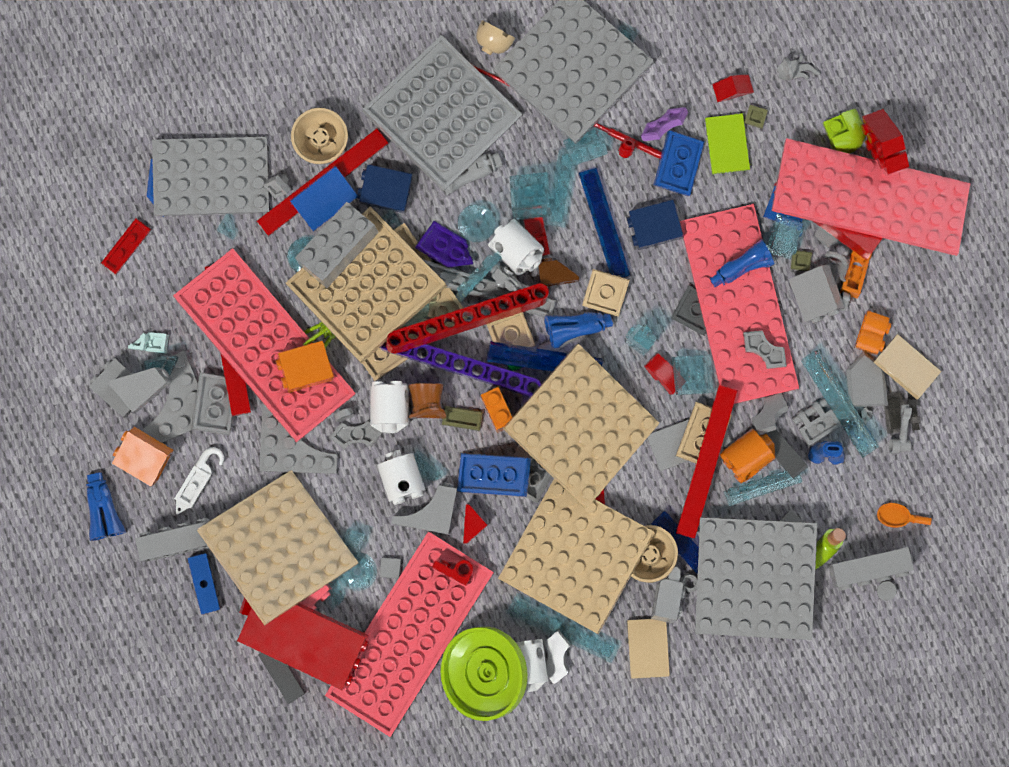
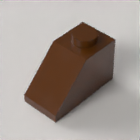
[538,258,579,287]

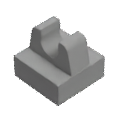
[263,174,290,199]

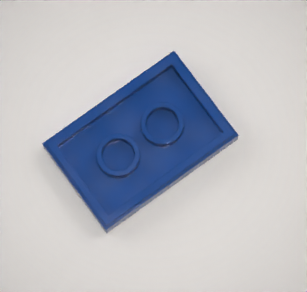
[653,130,704,196]
[290,166,357,231]

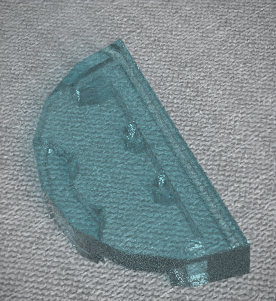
[414,449,447,481]
[328,577,345,610]

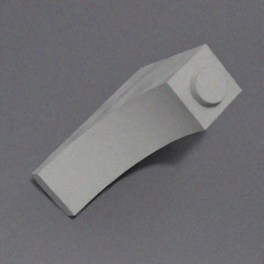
[391,482,457,535]

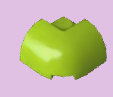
[822,109,865,154]

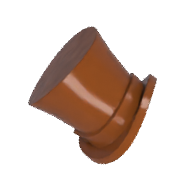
[408,383,446,419]

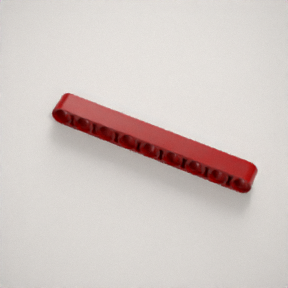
[386,283,549,354]

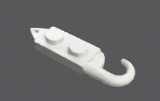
[174,447,224,515]

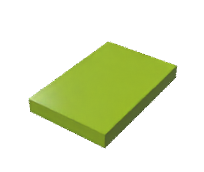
[705,113,750,175]

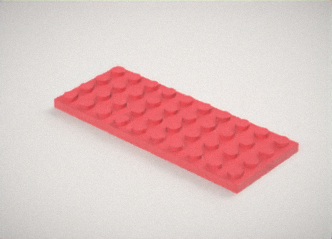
[771,138,970,256]
[679,204,799,404]
[173,248,356,443]
[325,531,494,737]

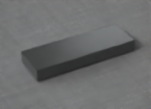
[766,430,808,479]
[258,653,305,704]

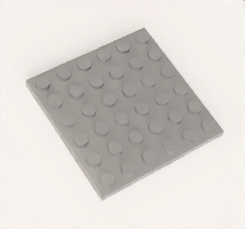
[493,0,654,144]
[362,35,523,192]
[695,517,817,640]

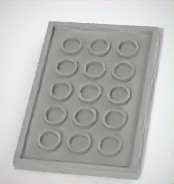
[152,137,269,216]

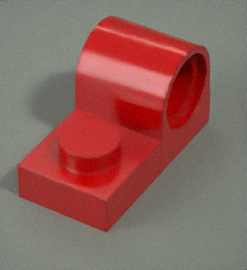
[432,559,473,586]

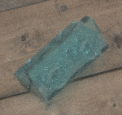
[563,129,608,166]

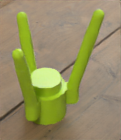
[303,322,336,348]

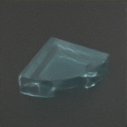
[217,214,236,240]

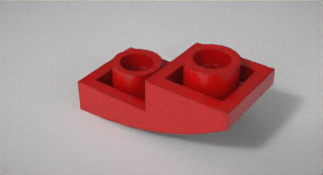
[644,353,686,395]

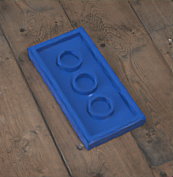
[457,453,531,497]

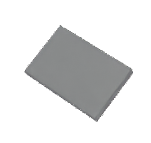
[191,372,233,435]

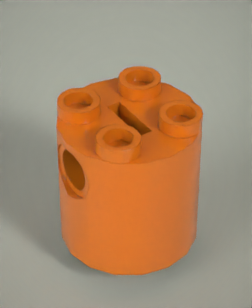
[720,429,775,484]

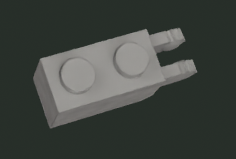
[651,567,685,624]

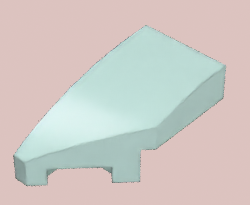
[128,332,169,354]

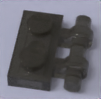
[884,393,921,434]

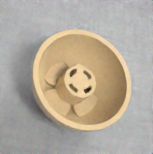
[291,108,348,164]
[631,525,678,583]

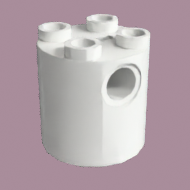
[488,219,544,275]
[370,381,409,433]
[377,450,426,505]
[516,639,548,692]

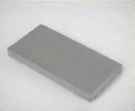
[647,420,732,472]

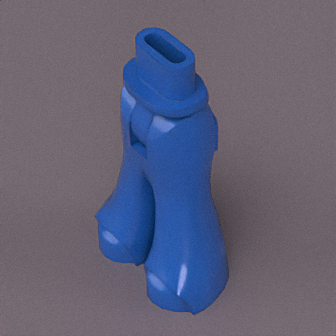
[710,239,775,287]
[544,312,613,348]
[808,441,845,465]
[86,472,126,541]

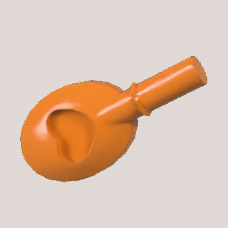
[877,503,932,528]

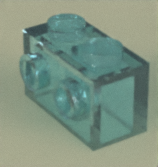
[766,213,804,259]
[626,324,657,357]

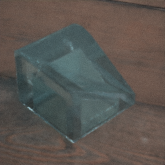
[344,529,366,553]

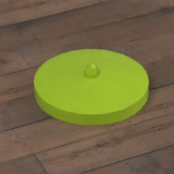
[441,626,528,721]

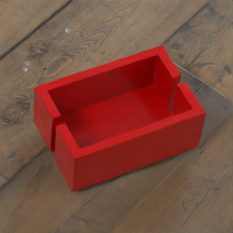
[861,109,909,175]

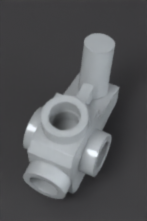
[491,264,529,292]

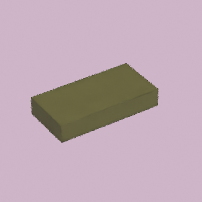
[442,406,483,431]

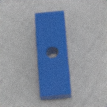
[188,553,221,615]

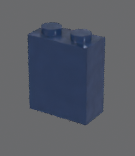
[357,165,413,214]
[626,200,683,250]

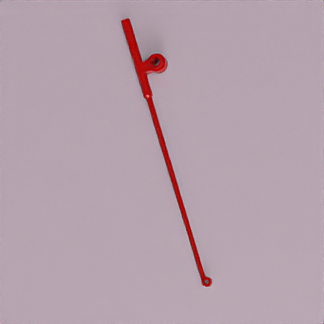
[469,62,662,159]

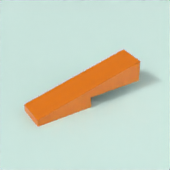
[840,250,872,299]

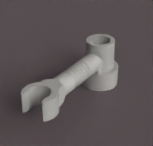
[889,405,912,454]

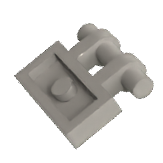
[791,399,842,446]

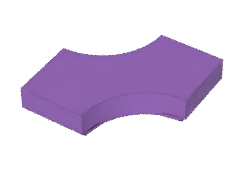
[641,107,688,141]

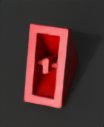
[712,74,754,103]
[463,504,488,544]

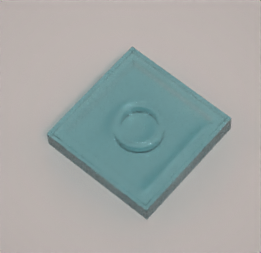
[672,355,714,396]

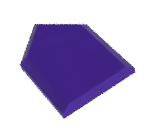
[415,221,474,268]

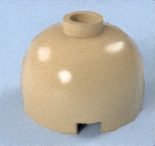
[476,20,515,55]

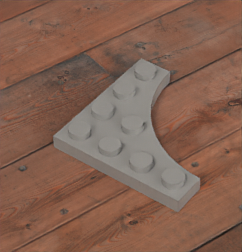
[141,351,198,443]
[259,403,337,474]

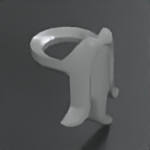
[777,54,820,81]
[825,251,850,285]

